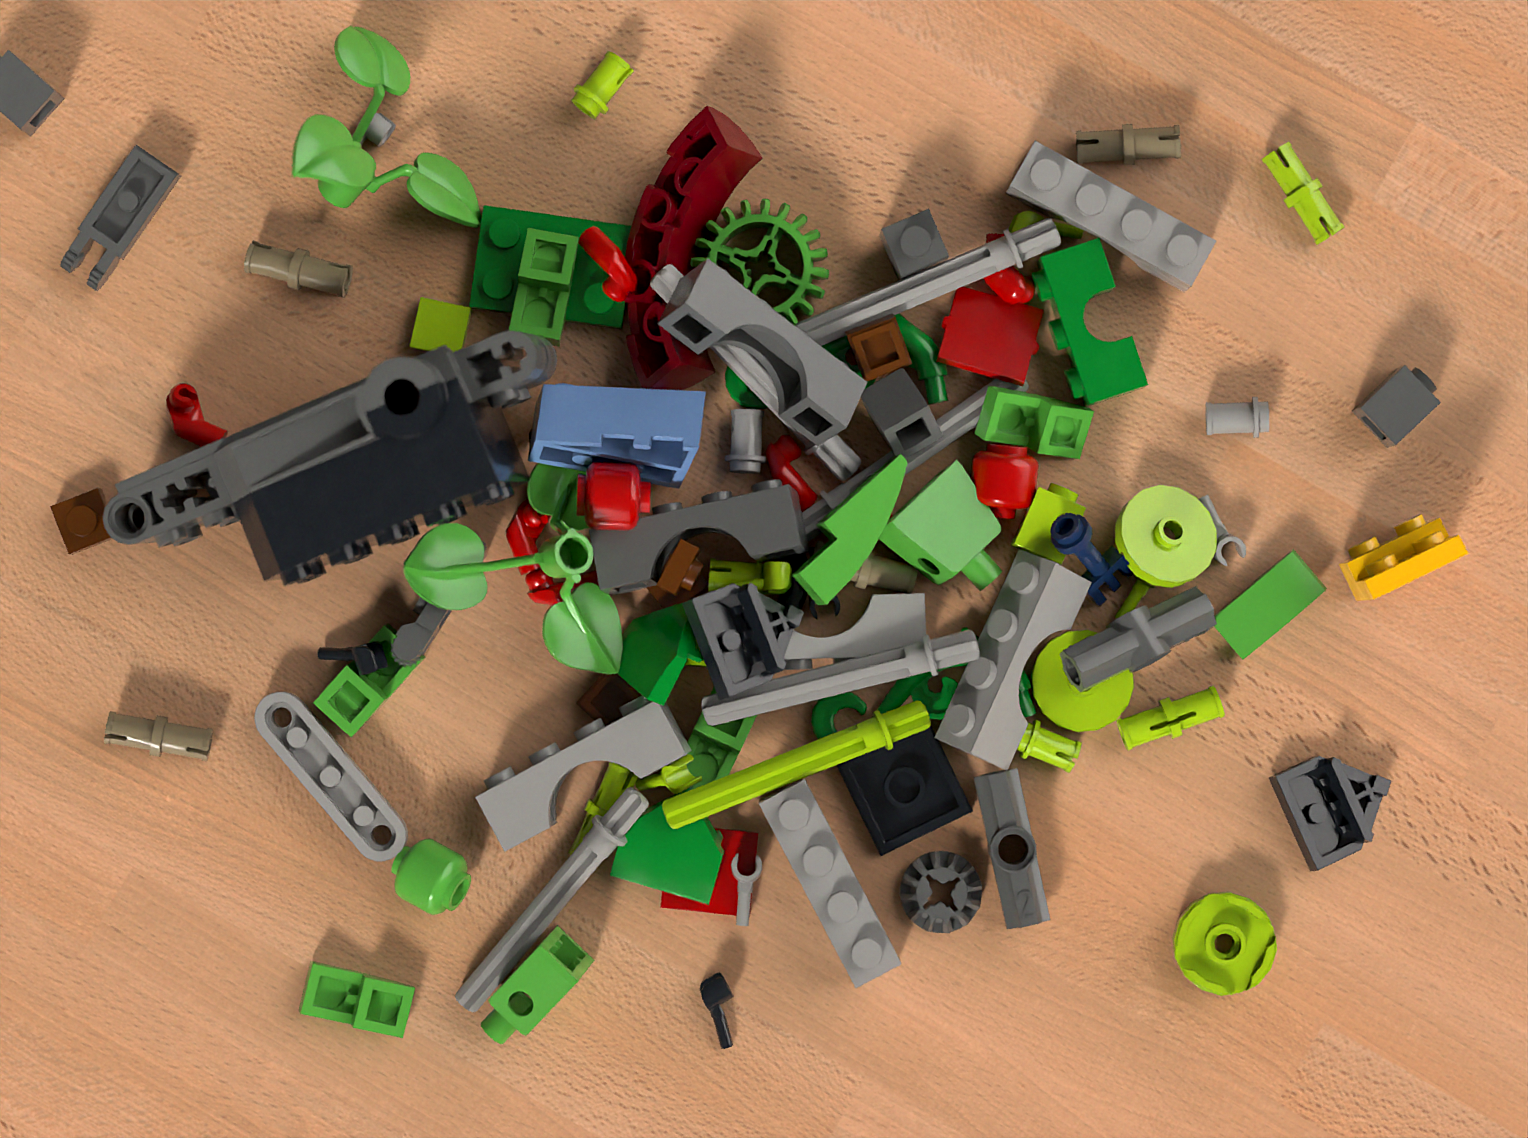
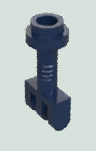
[1051,513,1134,607]

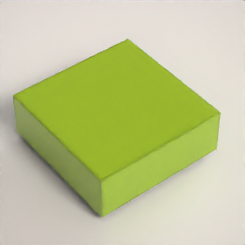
[410,297,472,352]

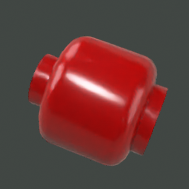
[970,443,1039,519]
[577,462,651,531]

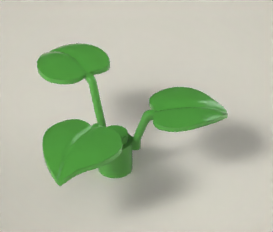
[292,25,481,228]
[403,463,623,675]

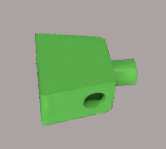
[879,460,1002,591]
[481,925,595,1044]

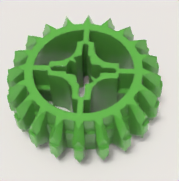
[690,198,829,326]

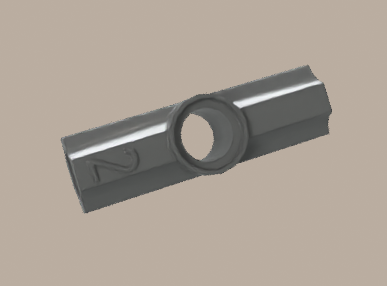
[1060,586,1217,693]
[973,768,1051,929]

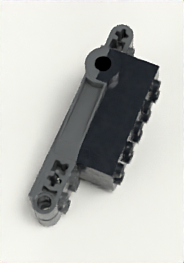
[103,330,558,586]

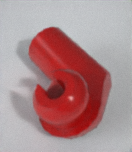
[578,226,637,302]
[984,233,1035,304]
[166,383,228,447]
[765,434,818,512]
[505,499,551,576]
[525,569,599,606]

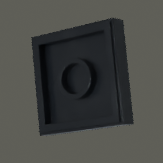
[836,726,973,856]

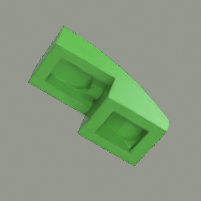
[509,228,579,347]
[974,386,1094,459]
[1214,549,1327,660]
[313,623,426,737]
[686,687,757,789]
[298,961,415,1038]

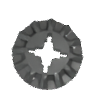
[900,851,982,933]

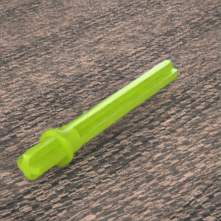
[662,701,931,829]

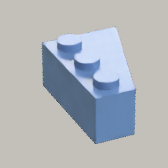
[527,383,706,489]

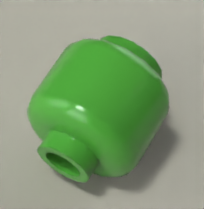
[391,838,471,915]

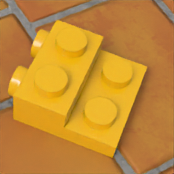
[1338,514,1469,601]

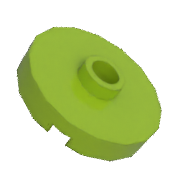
[1115,485,1217,588]
[1030,630,1134,732]
[1172,892,1277,996]

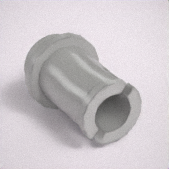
[1205,397,1269,438]
[725,409,766,474]

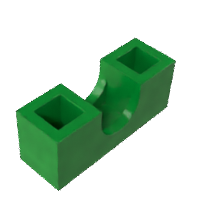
[1032,238,1148,407]

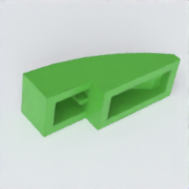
[791,454,908,605]

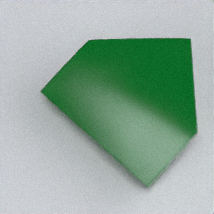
[617,603,704,706]
[610,786,724,905]

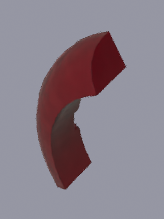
[624,106,763,390]

